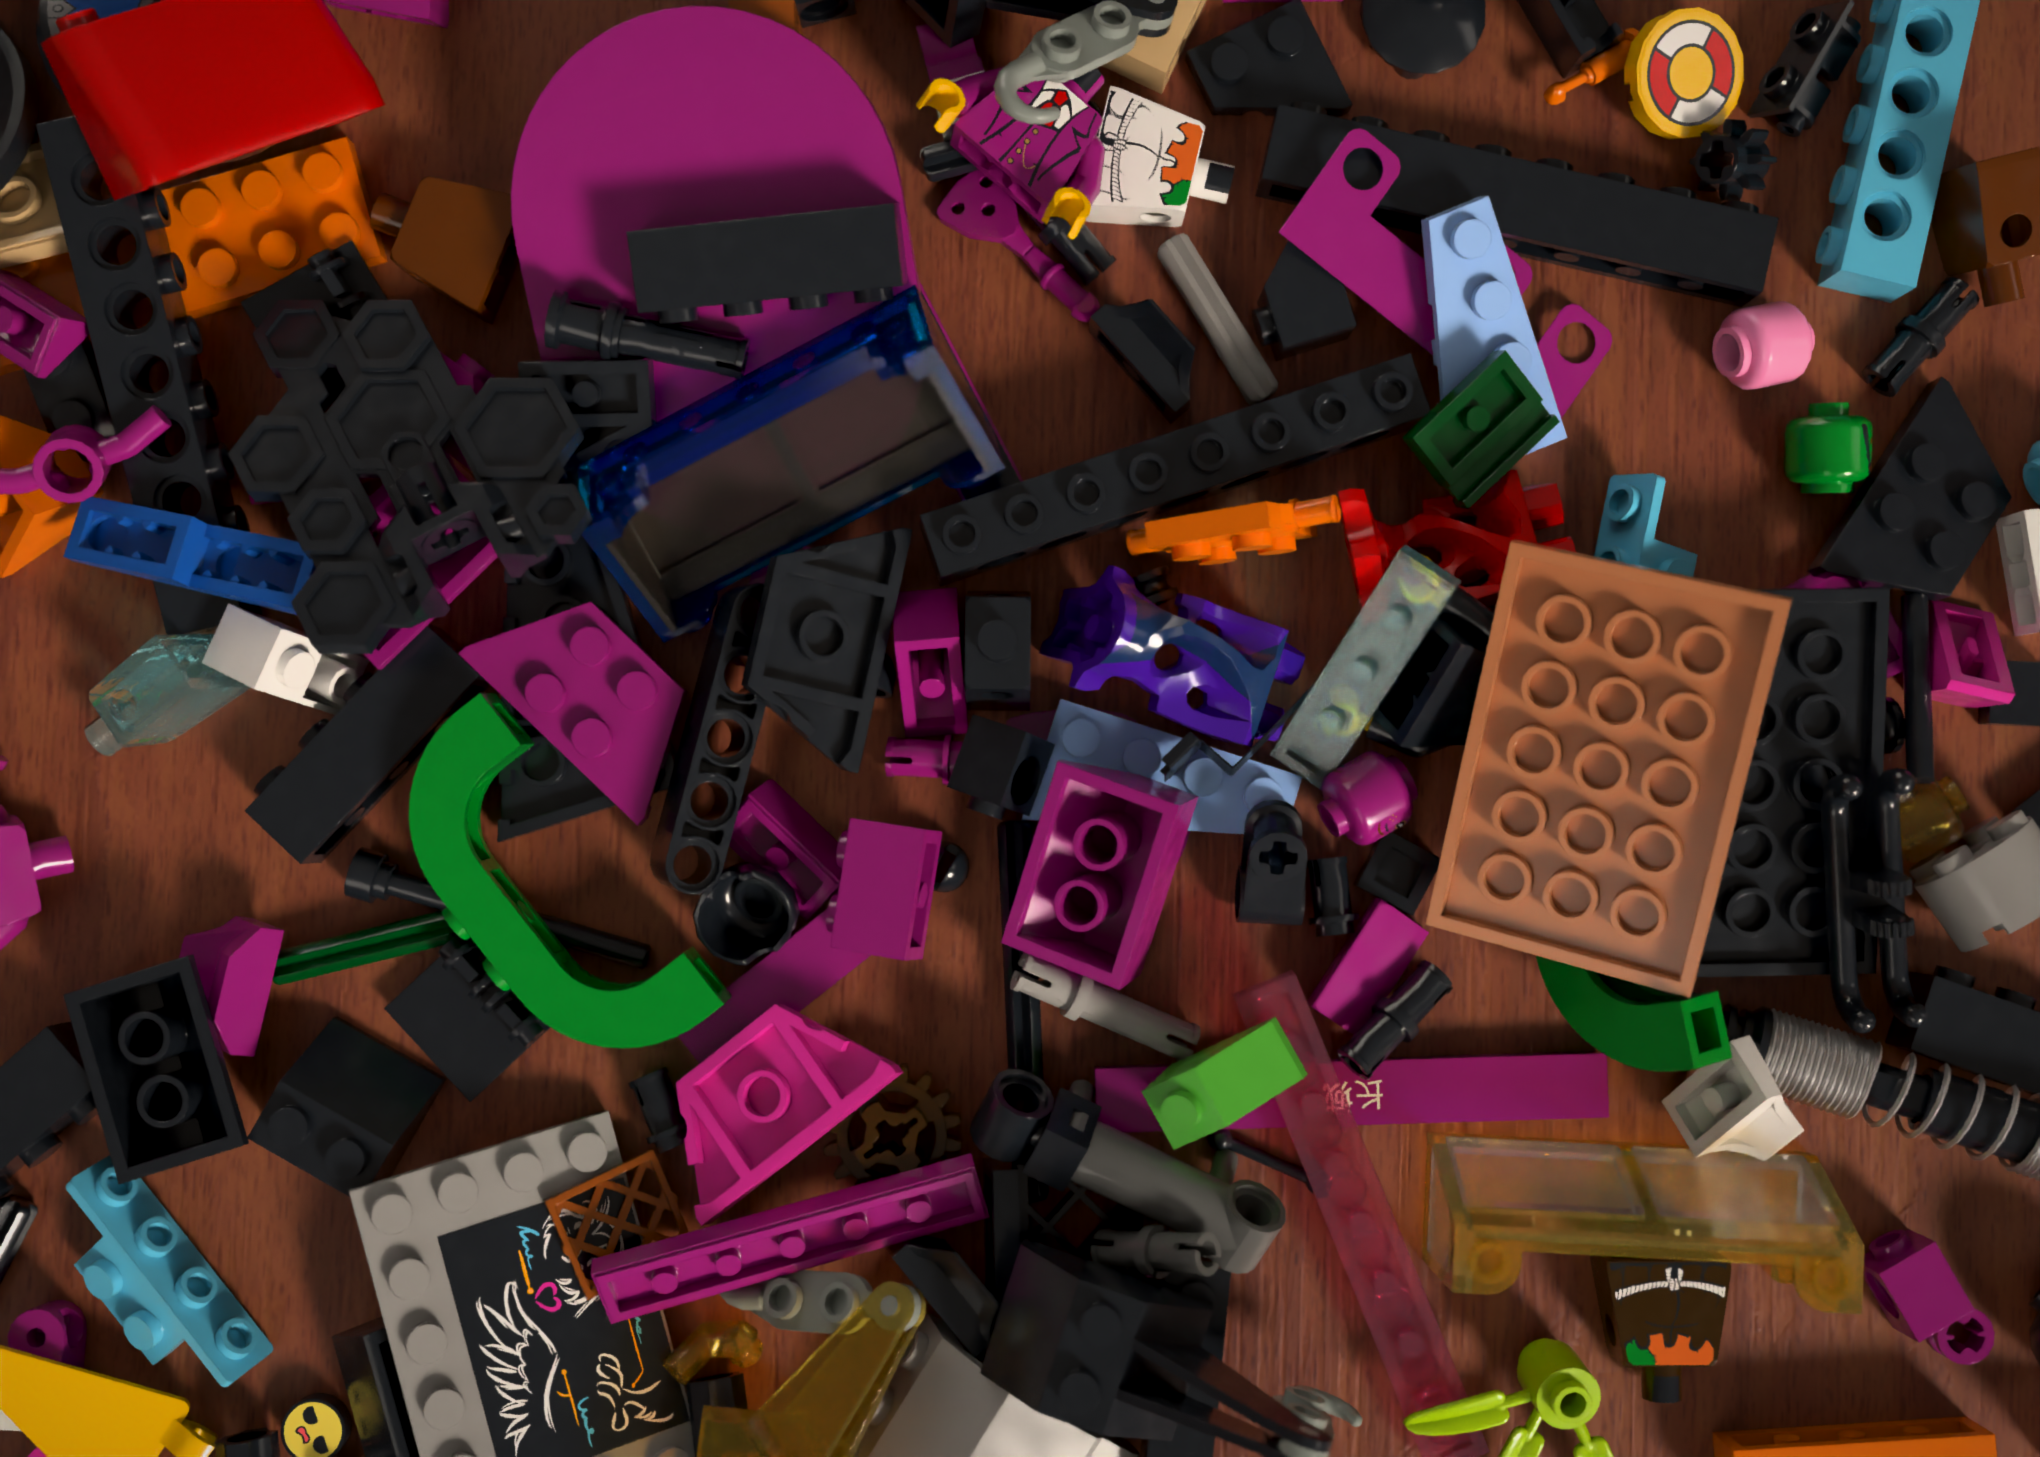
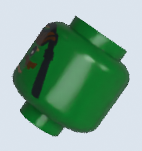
[1784,402,1873,493]

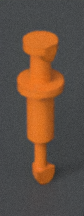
[1544,28,1639,105]

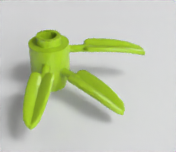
[1403,1338,1614,1457]

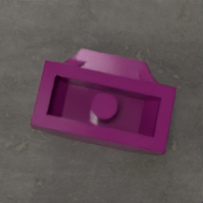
[179,916,284,1057]

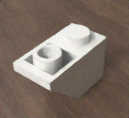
[202,603,369,715]

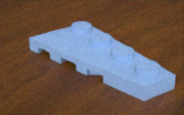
[1022,699,1303,834]

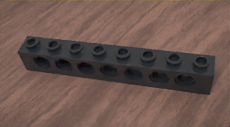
[36,116,263,636]
[920,353,1431,587]

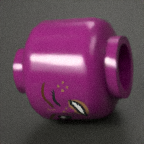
[1317,750,1418,846]

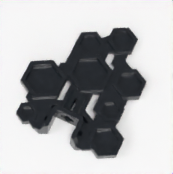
[228,300,593,654]

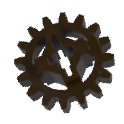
[823,1062,962,1186]

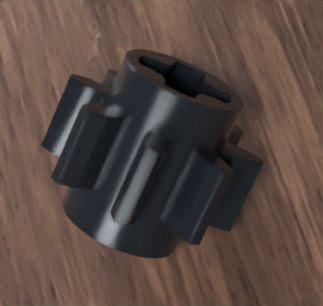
[1689,119,1777,201]

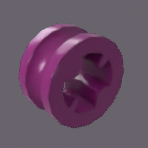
[1926,1308,1995,1365]

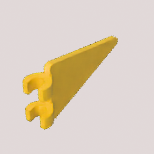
[0,1345,218,1457]

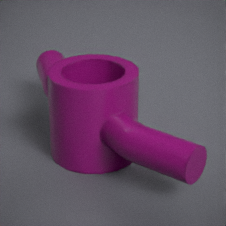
[0,405,172,503]

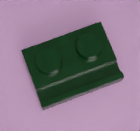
[1402,350,1560,509]

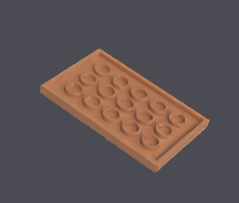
[1425,540,1793,998]

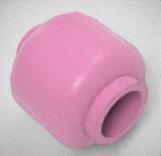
[1712,301,1815,390]

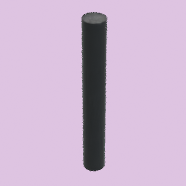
[1901,593,1935,784]

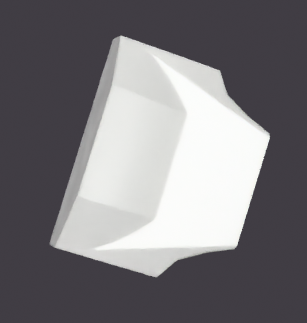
[1662,1035,1805,1161]

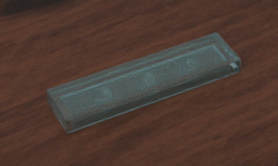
[1270,544,1461,791]

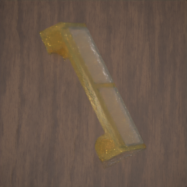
[1422,1132,1864,1314]

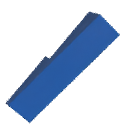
[63,497,316,615]

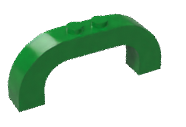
[409,693,732,1049]
[1536,956,1732,1072]

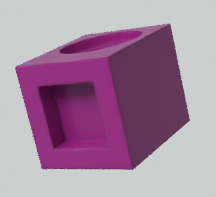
[1854,1229,1975,1343]

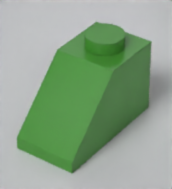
[1142,1016,1308,1150]

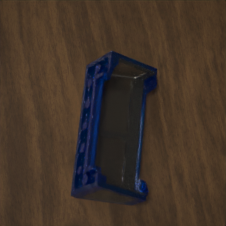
[578,285,1005,643]

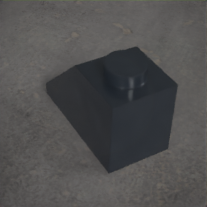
[1252,240,1357,361]

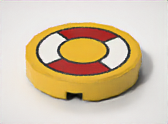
[1624,7,1744,140]

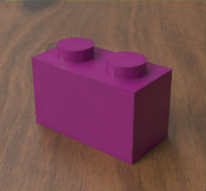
[826,818,943,961]

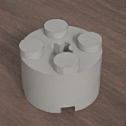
[1909,809,2040,952]

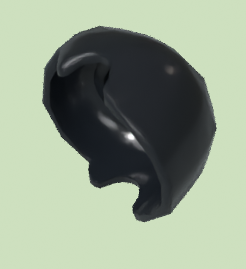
[693,862,800,965]

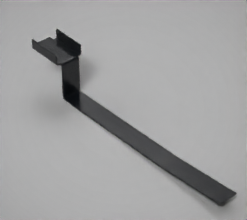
[1160,621,1376,782]

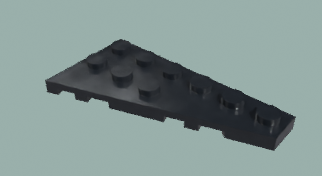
[497,462,676,842]

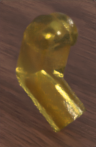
[663,1320,763,1385]

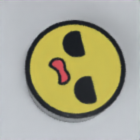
[281,1393,352,1457]

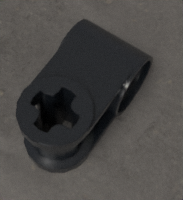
[1235,800,1308,925]

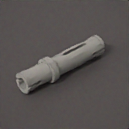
[1010,952,1201,1061]

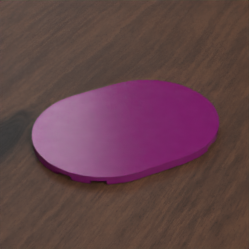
[511,6,927,536]

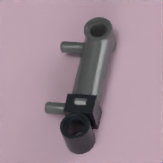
[970,1069,1286,1274]

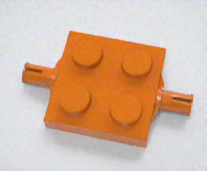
[1126,494,1341,565]

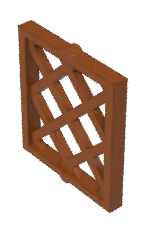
[543,1149,689,1300]

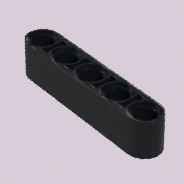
[650,583,766,895]

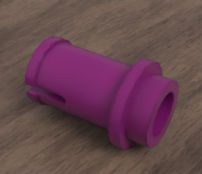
[885,735,963,785]

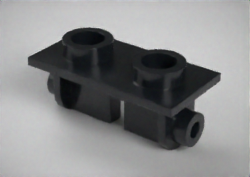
[1747,0,1861,137]

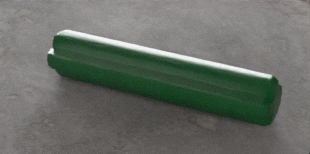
[273,911,457,985]

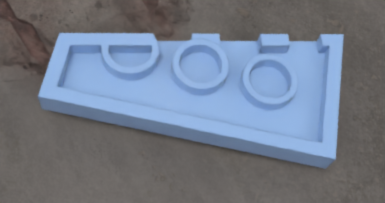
[1421,196,1567,455]

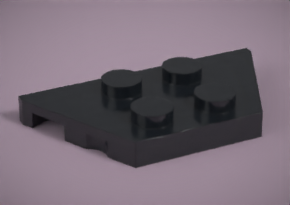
[1807,377,2012,601]
[741,528,913,773]

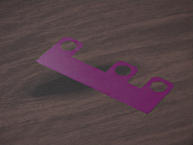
[1279,128,1612,418]

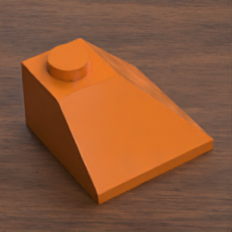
[0,415,104,578]

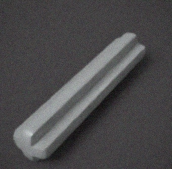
[1158,233,1278,405]

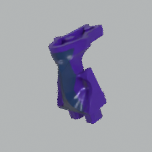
[1039,565,1305,747]

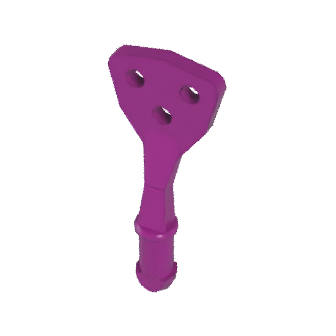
[937,170,1100,322]

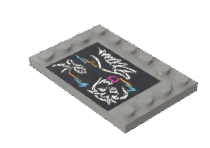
[348,1110,695,1457]

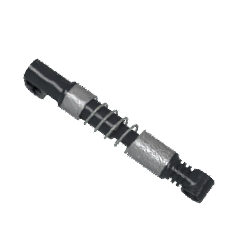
[1653,988,2040,1181]

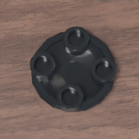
[1360,0,1486,79]

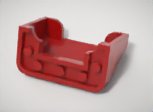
[41,0,385,201]

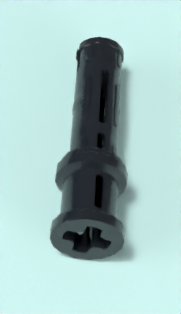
[544,289,750,380]

